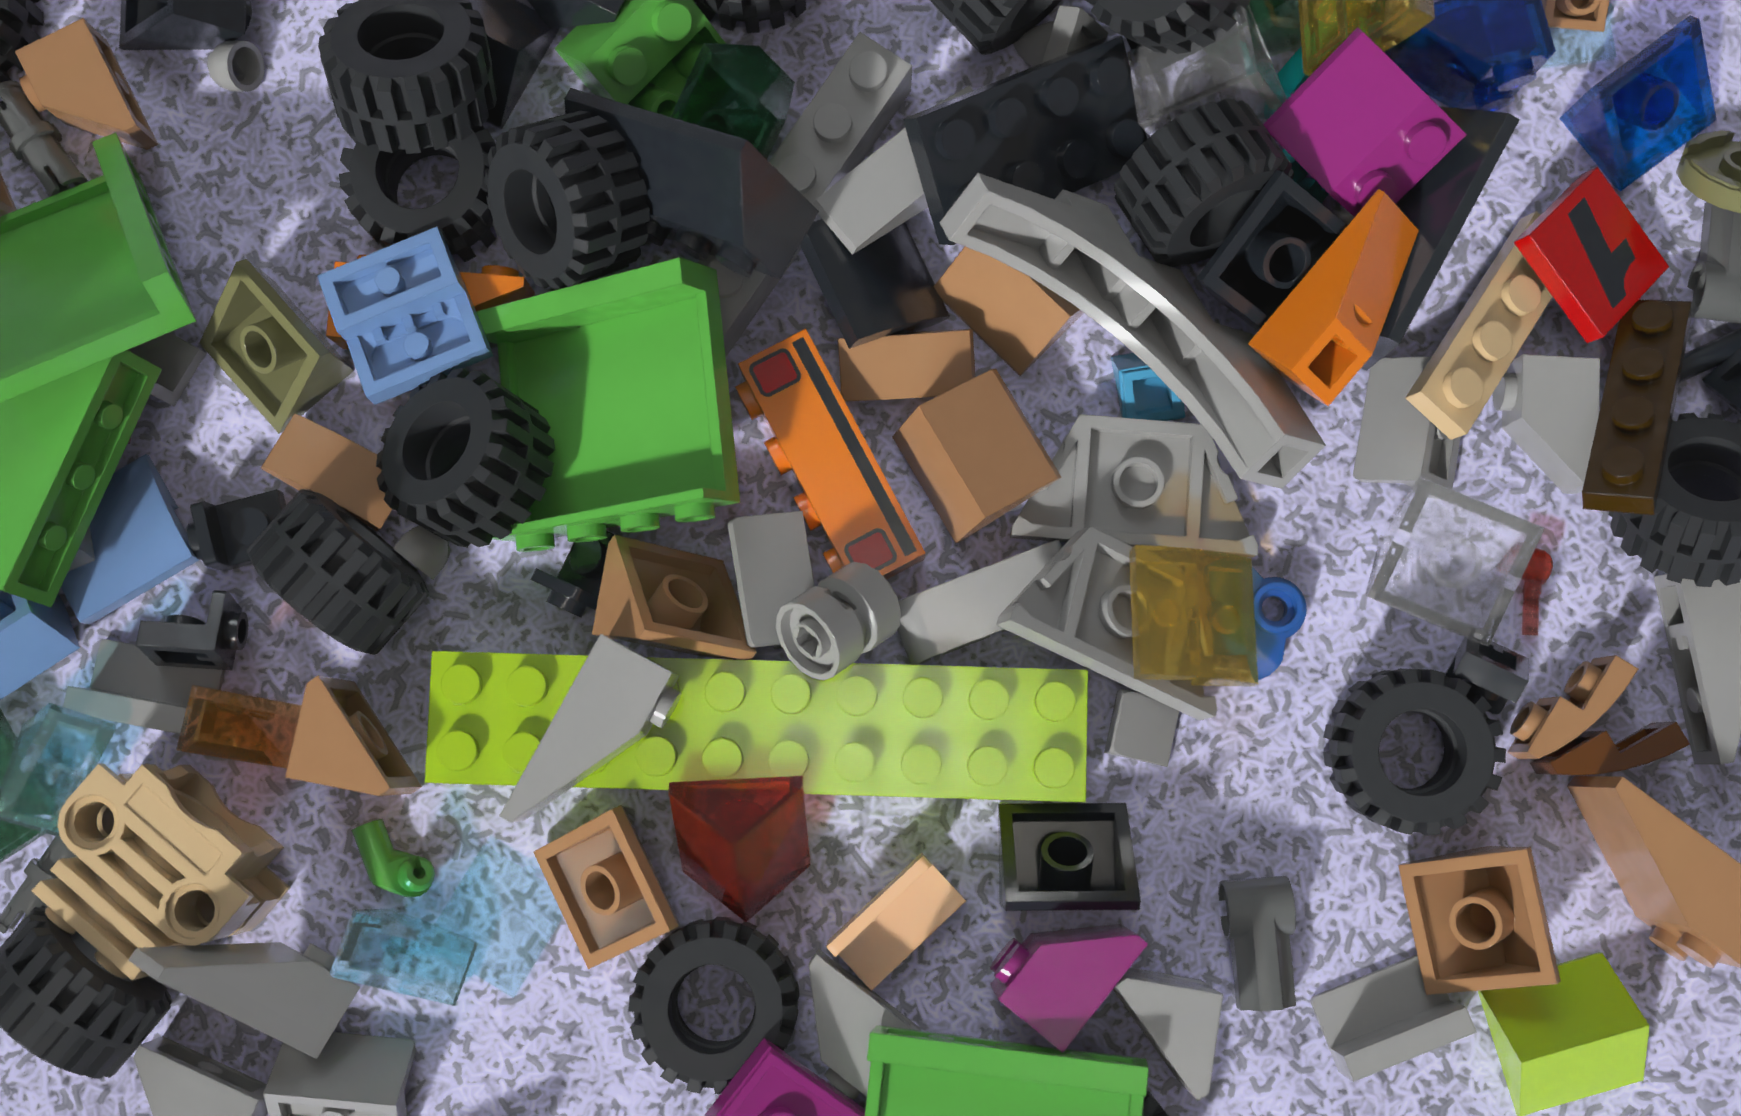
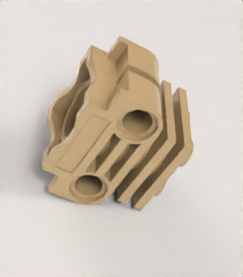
[32,764,291,980]

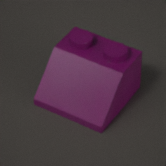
[1263,27,1467,217]
[990,924,1148,1053]

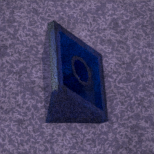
[1559,15,1717,191]

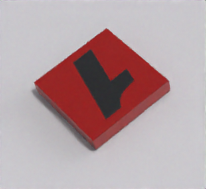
[1513,167,1669,343]

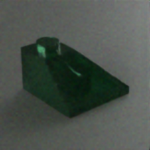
[671,43,795,159]

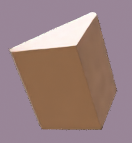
[934,247,1084,376]
[892,369,1062,544]
[592,535,757,660]
[285,675,422,796]
[533,805,680,969]
[1398,846,1561,995]

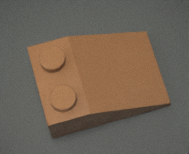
[1567,776,1741,968]

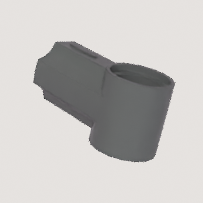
[1687,202,1741,324]
[1218,876,1296,1012]

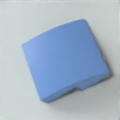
[317,227,493,405]
[61,454,199,624]

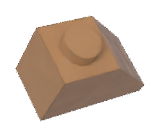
[15,18,158,150]

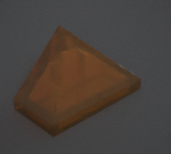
[176,685,301,769]

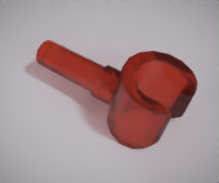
[1505,544,1553,635]

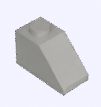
[1493,354,1600,494]
[809,949,921,1099]
[133,1036,268,1116]

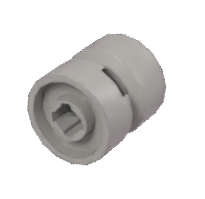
[776,562,901,680]

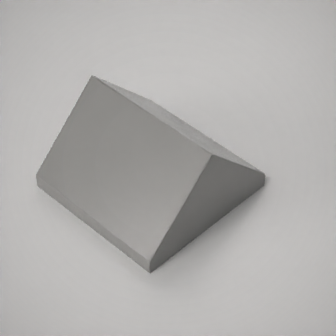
[1113,968,1223,1101]

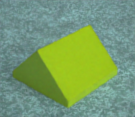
[1478,952,1650,1116]

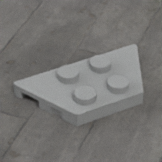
[1010,414,1258,558]
[996,526,1217,721]

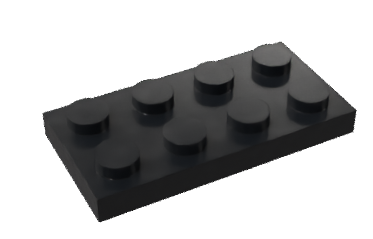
[903,36,1147,245]

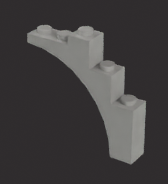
[940,173,1326,489]

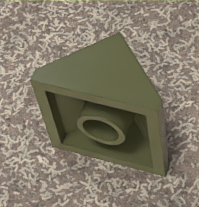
[199,259,354,434]

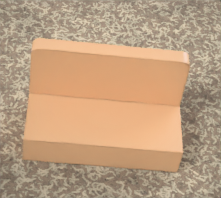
[826,852,966,991]

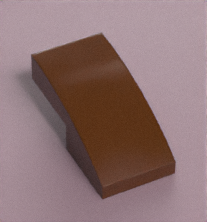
[1530,721,1690,775]

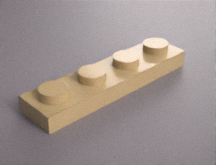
[1405,211,1553,440]

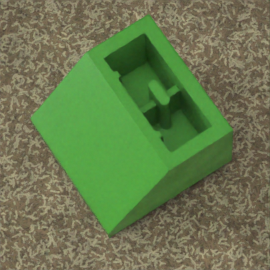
[554,0,744,123]

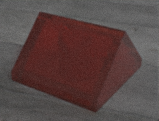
[668,776,811,922]

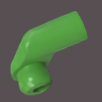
[352,818,435,897]

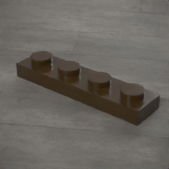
[1582,300,1691,515]

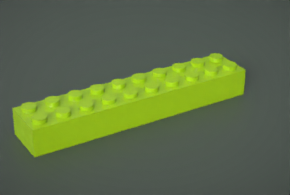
[425,651,1088,802]

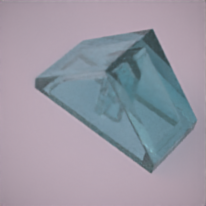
[0,703,116,837]
[329,909,478,1006]

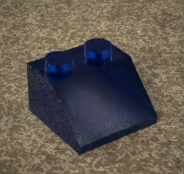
[1381,0,1556,111]

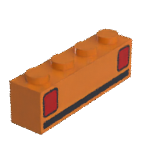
[735,329,926,580]

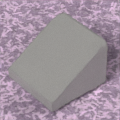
[1104,689,1179,767]

